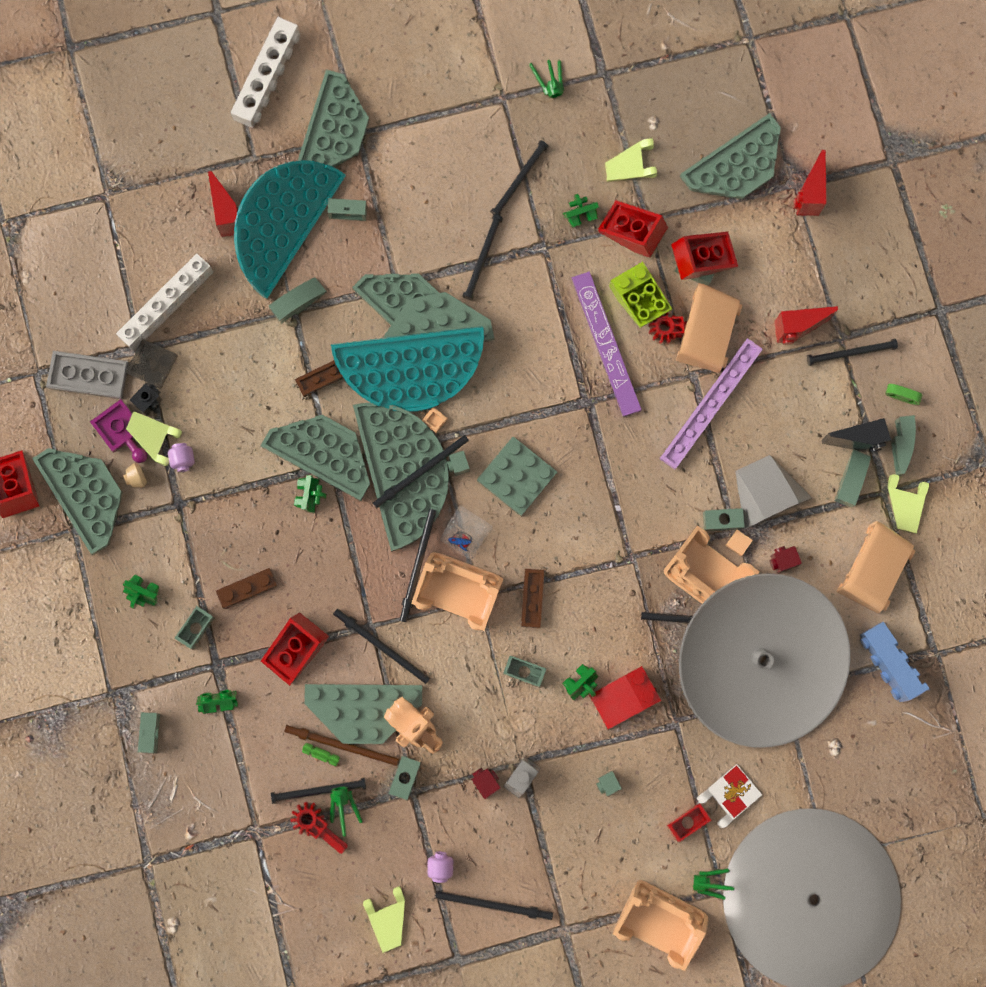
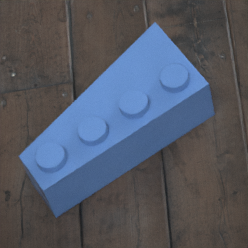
[860,622,930,702]

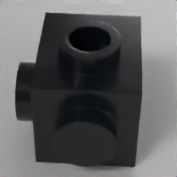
[130,383,162,416]

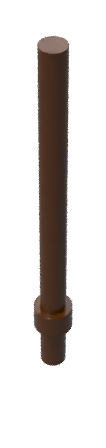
[284,725,399,766]

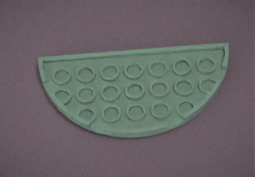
[353,403,449,552]

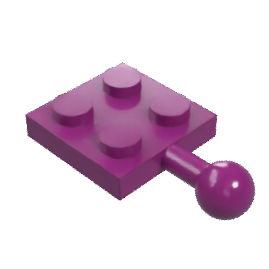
[90,399,147,463]

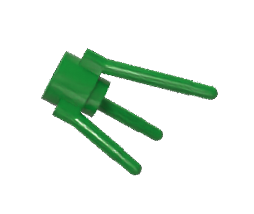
[529,60,564,99]
[330,787,363,837]
[693,869,734,900]

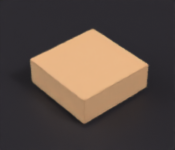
[422,407,448,434]
[725,530,753,556]

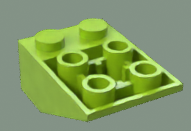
[609,262,672,328]

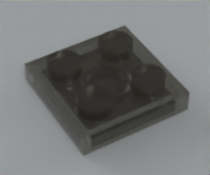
[126,339,178,389]

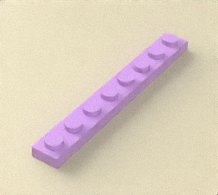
[660,338,763,470]

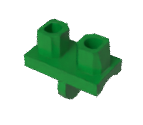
[563,194,599,227]
[294,475,327,513]
[123,575,159,609]
[563,664,599,701]

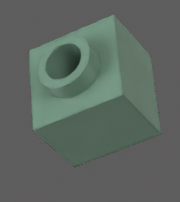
[447,451,470,476]
[596,771,622,796]

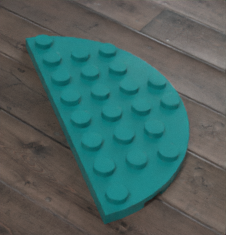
[234,160,346,298]
[331,326,484,412]

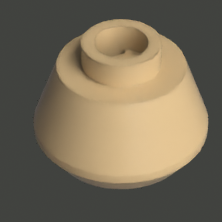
[123,463,147,488]

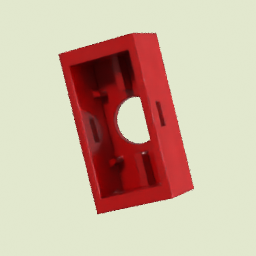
[666,803,711,842]

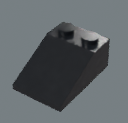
[822,418,891,453]

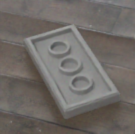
[46,351,129,399]

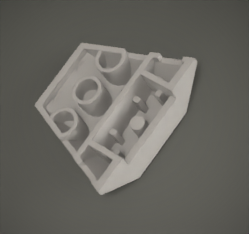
[735,455,812,530]

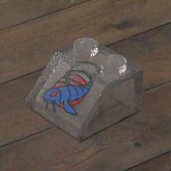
[439,505,493,561]

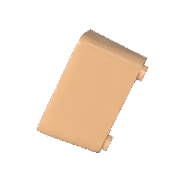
[676,283,742,373]
[836,521,915,613]
[664,525,759,604]
[411,552,503,631]
[613,880,708,971]

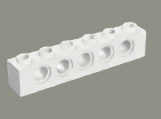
[230,17,300,128]
[116,254,214,352]

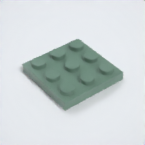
[477,437,557,516]

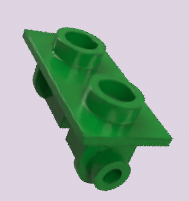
[196,690,238,714]

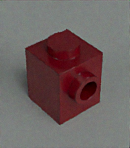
[769,546,802,574]
[471,767,500,800]

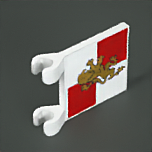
[697,764,762,828]

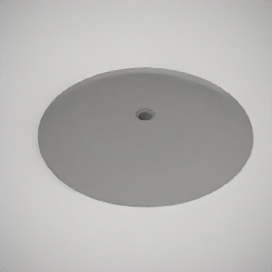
[679,573,850,748]
[723,809,901,987]

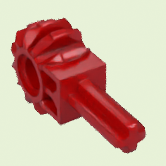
[648,312,687,344]
[290,802,348,854]

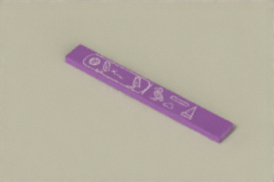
[572,271,641,417]

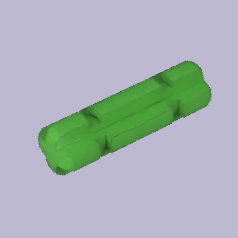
[302,743,340,766]

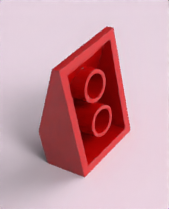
[793,150,826,216]
[208,171,238,237]
[598,200,668,258]
[671,231,739,280]
[774,306,838,345]
[0,450,39,519]
[261,612,329,686]
[589,666,661,729]

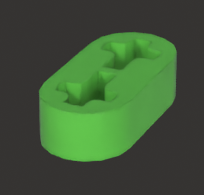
[885,384,923,405]

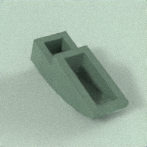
[268,277,327,324]
[891,415,916,477]
[834,450,871,508]

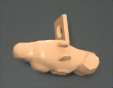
[384,697,443,753]

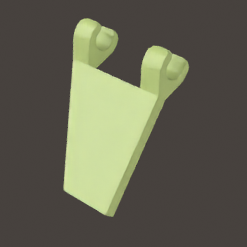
[605,138,657,182]
[126,411,182,466]
[888,474,929,533]
[363,887,405,953]

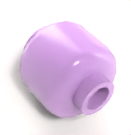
[168,443,195,472]
[427,851,454,883]

